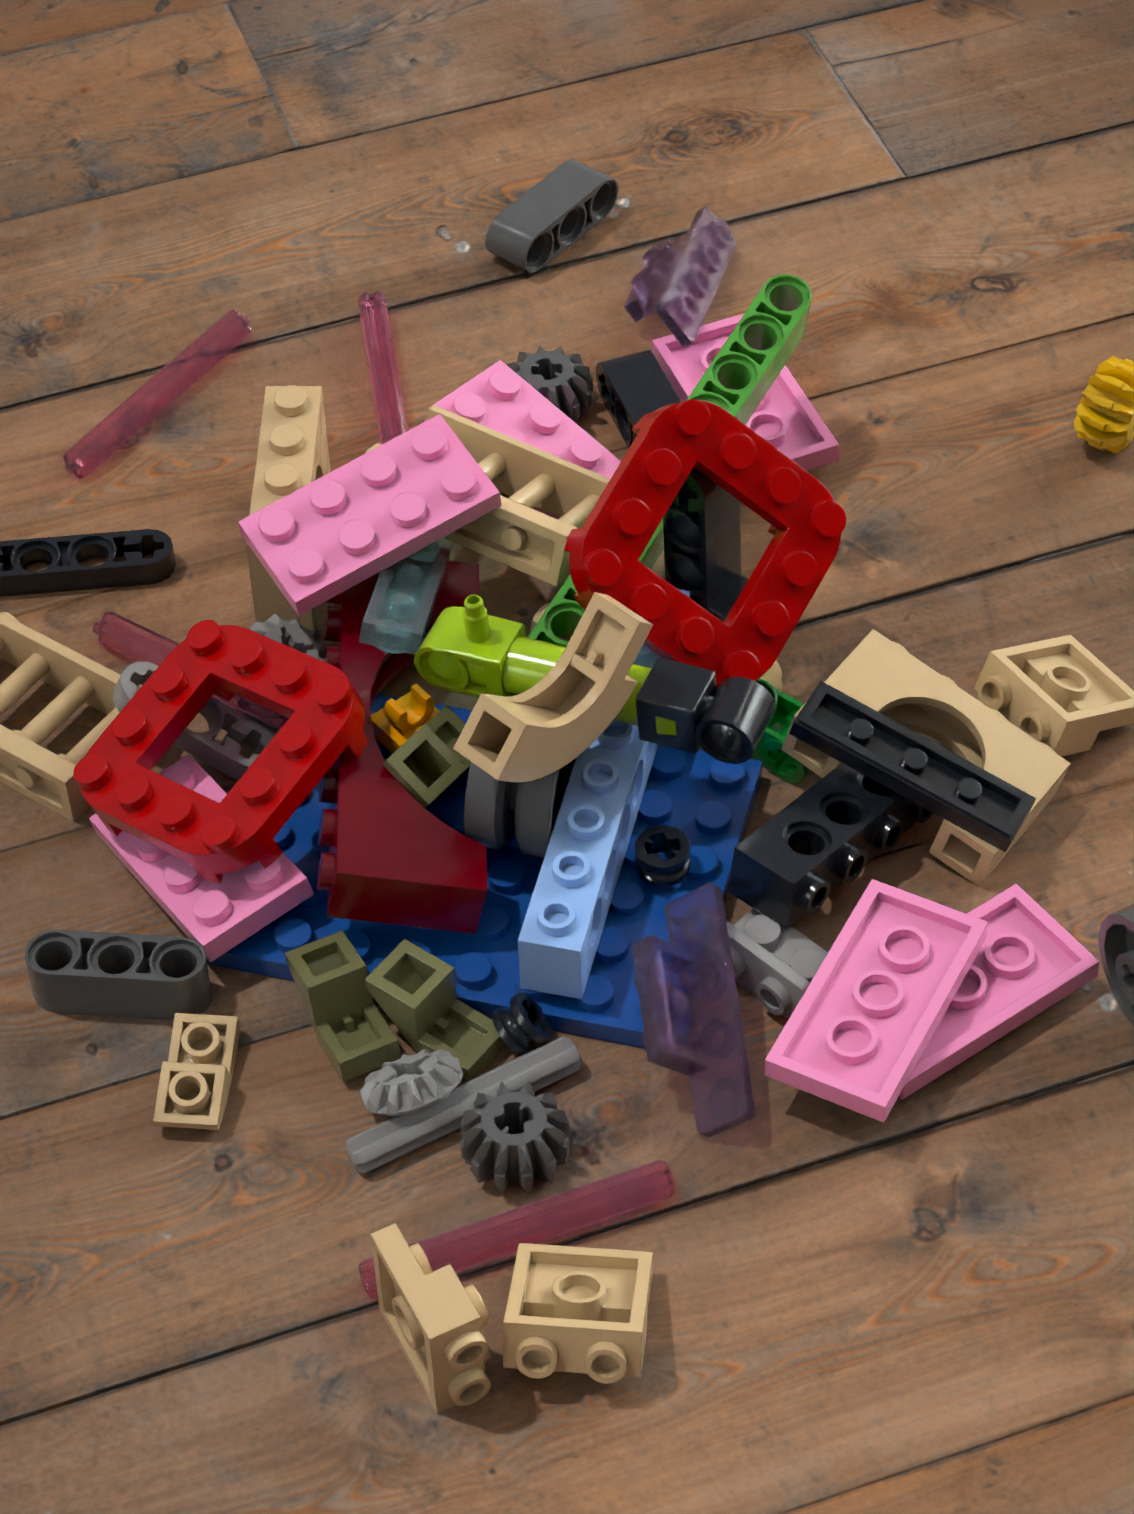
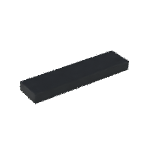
[789,681,1036,853]

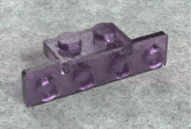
[624,206,736,347]
[632,883,755,1137]

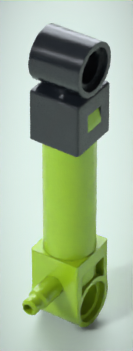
[414,595,776,764]

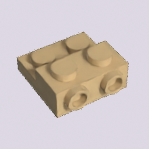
[974,635,1134,757]
[370,1223,492,1414]
[503,1243,653,1384]

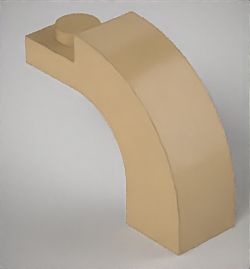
[453,592,653,782]

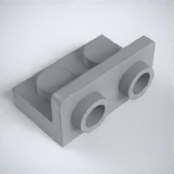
[709,908,828,1020]

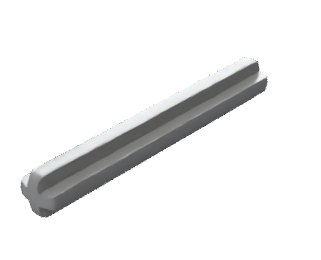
[346,1037,581,1174]

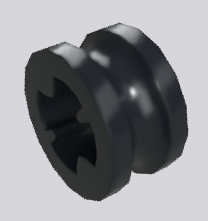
[635,825,690,887]
[492,992,554,1056]

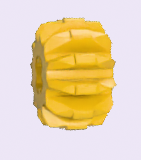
[1074,356,1134,454]

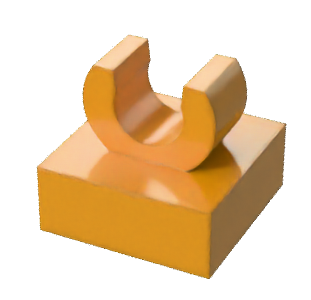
[371,684,439,754]

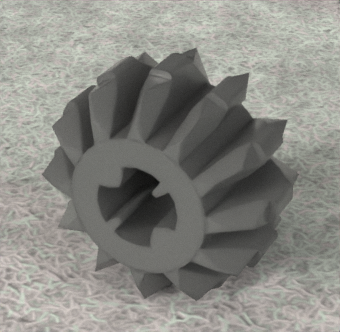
[506,345,593,424]
[460,1081,570,1194]

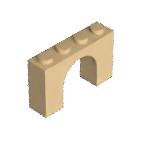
[246,385,331,631]
[781,629,1071,887]

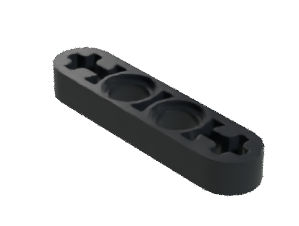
[0,529,176,597]

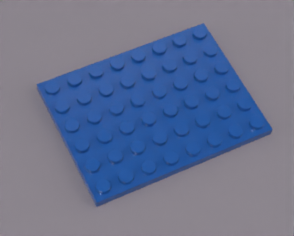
[206,694,762,1055]

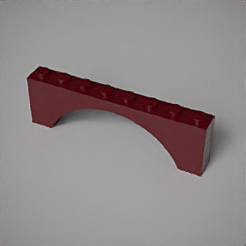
[317,555,487,934]

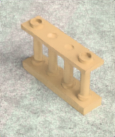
[366,405,610,587]
[0,612,142,822]

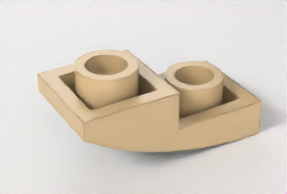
[153,1013,241,1130]

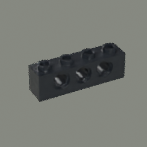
[728,763,933,929]

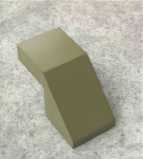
[382,705,471,808]
[285,930,401,1082]
[365,939,506,1083]

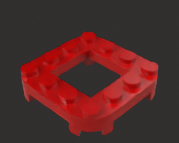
[564,399,846,688]
[73,620,368,883]

